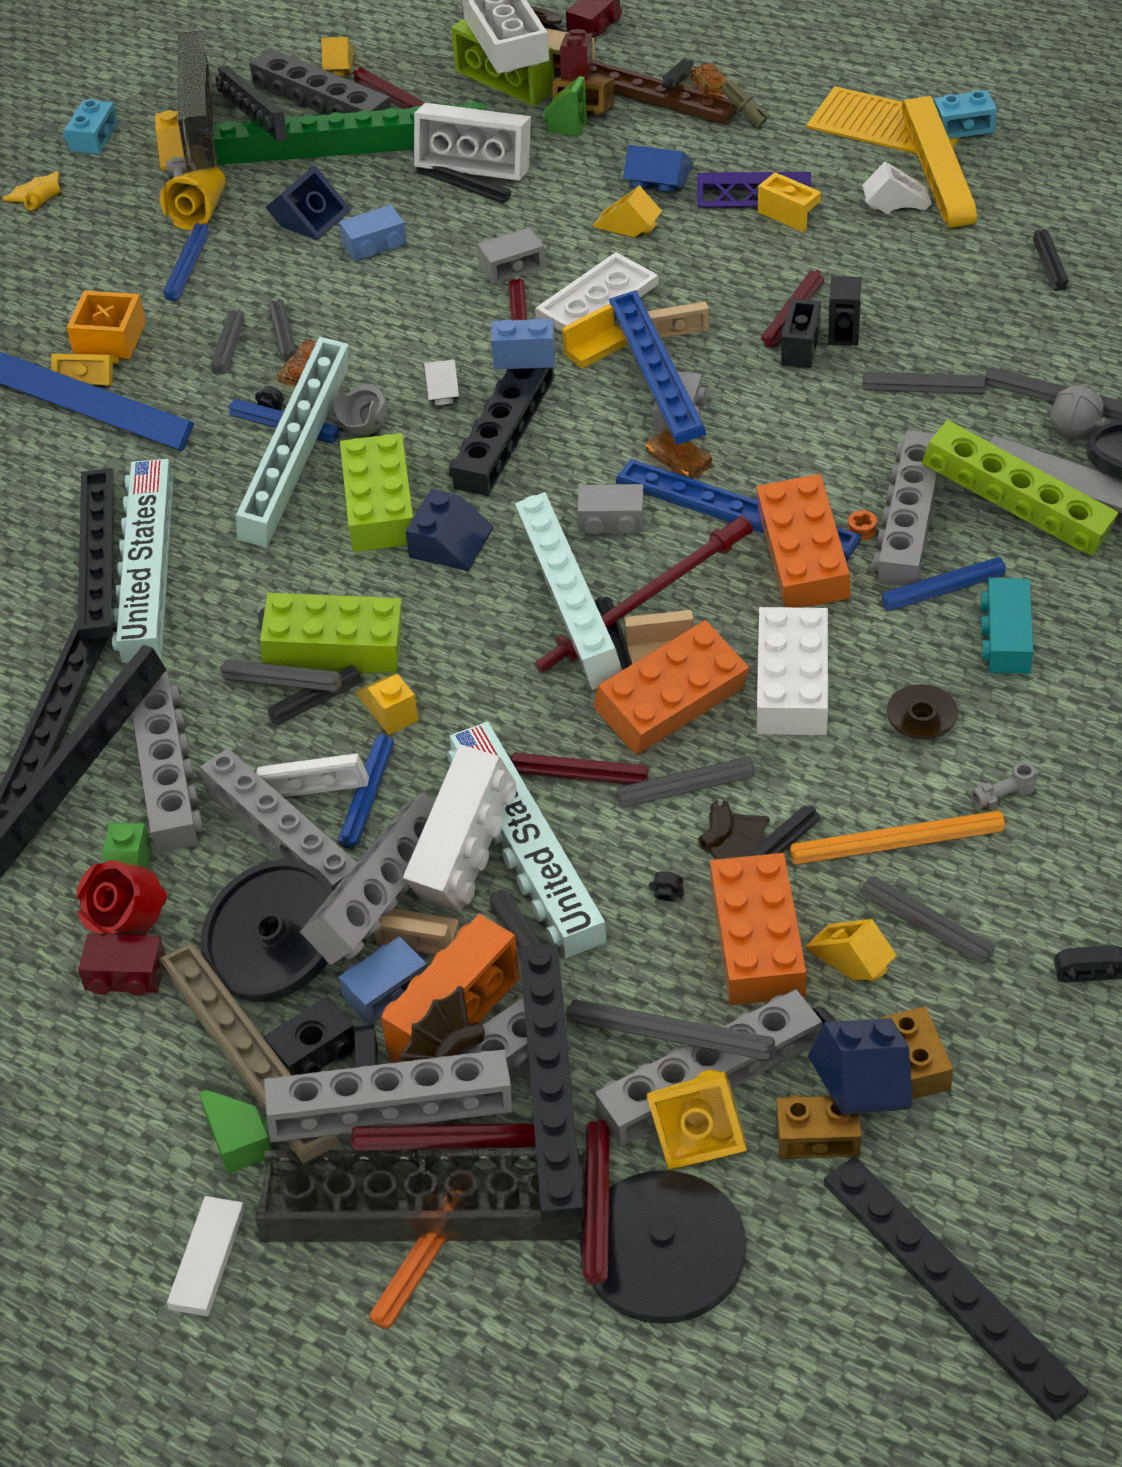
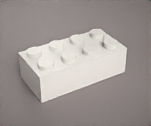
[462,0,549,73]
[414,103,531,181]
[757,607,828,735]
[403,744,517,913]

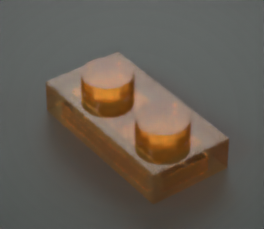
[690,63,728,95]
[277,339,316,387]
[646,428,712,479]

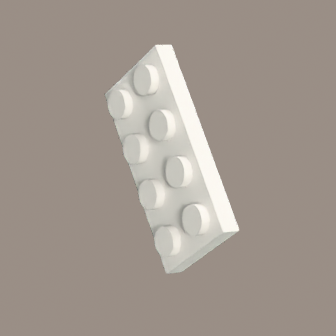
[535,252,659,332]

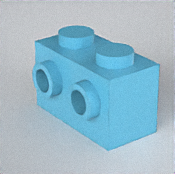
[933,90,997,139]
[63,99,118,154]

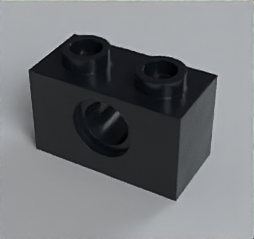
[828,276,862,346]
[781,299,821,368]
[263,996,355,1075]

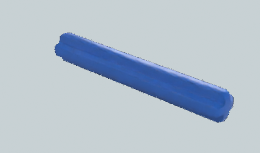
[163,223,209,301]
[229,399,339,443]
[881,557,1006,611]
[338,734,394,849]

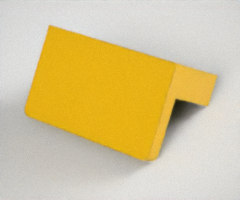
[758,172,821,232]
[562,304,628,369]
[51,354,119,386]

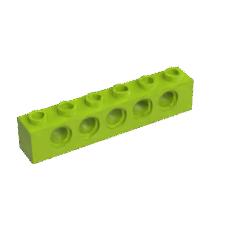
[922,419,1119,555]

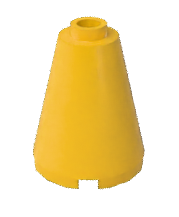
[159,166,226,230]

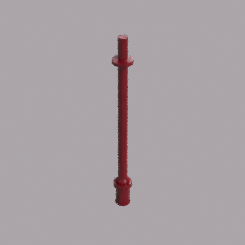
[534,515,753,674]

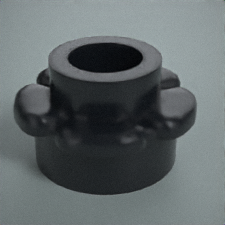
[255,386,284,411]
[649,871,684,902]

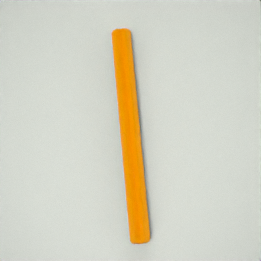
[790,810,1005,865]

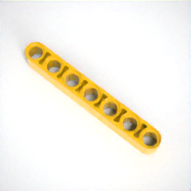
[902,96,977,229]

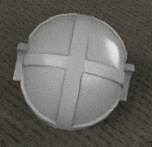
[332,384,388,437]
[1047,384,1106,439]

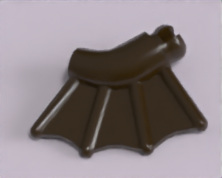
[698,800,770,860]
[400,986,485,1061]

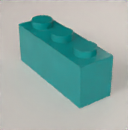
[980,578,1033,674]

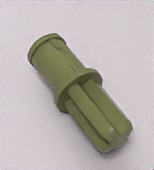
[721,80,769,128]

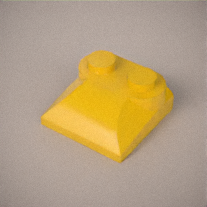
[647,1070,747,1170]

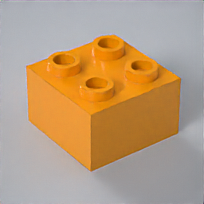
[66,291,146,359]

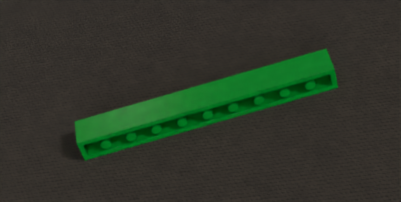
[214,102,486,165]

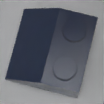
[265,165,351,240]
[406,489,493,571]
[808,1018,912,1115]

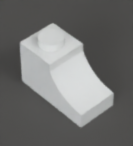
[862,161,932,214]
[424,359,459,405]

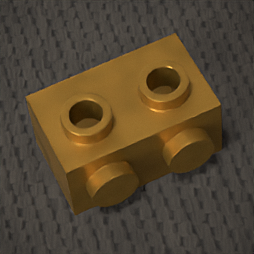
[553,76,614,115]
[881,1006,953,1099]
[776,1095,861,1159]

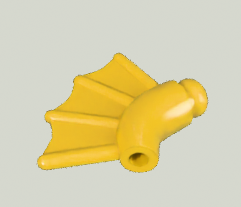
[2,171,61,211]

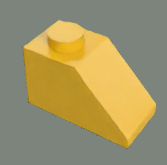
[321,37,354,78]
[155,110,188,170]
[592,185,662,237]
[355,674,419,735]
[805,919,897,981]

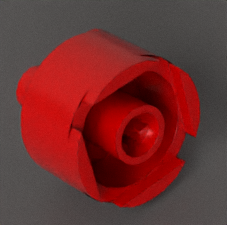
[76,860,167,936]

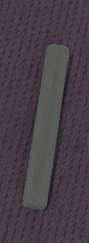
[862,372,985,394]
[220,660,343,692]
[616,757,754,807]
[862,876,995,964]

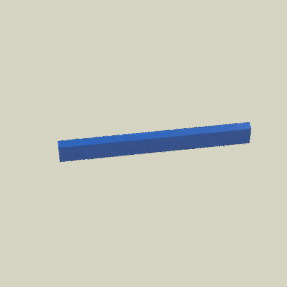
[608,290,706,445]
[0,352,195,451]
[616,459,861,561]

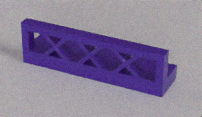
[697,172,811,208]

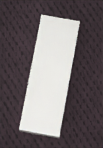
[256,753,369,797]
[167,1196,245,1317]

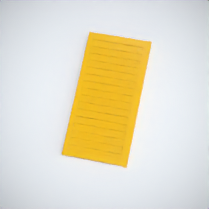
[806,86,960,154]

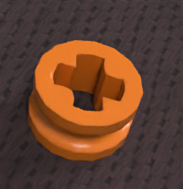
[848,510,877,540]

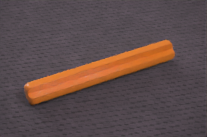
[369,1190,469,1329]

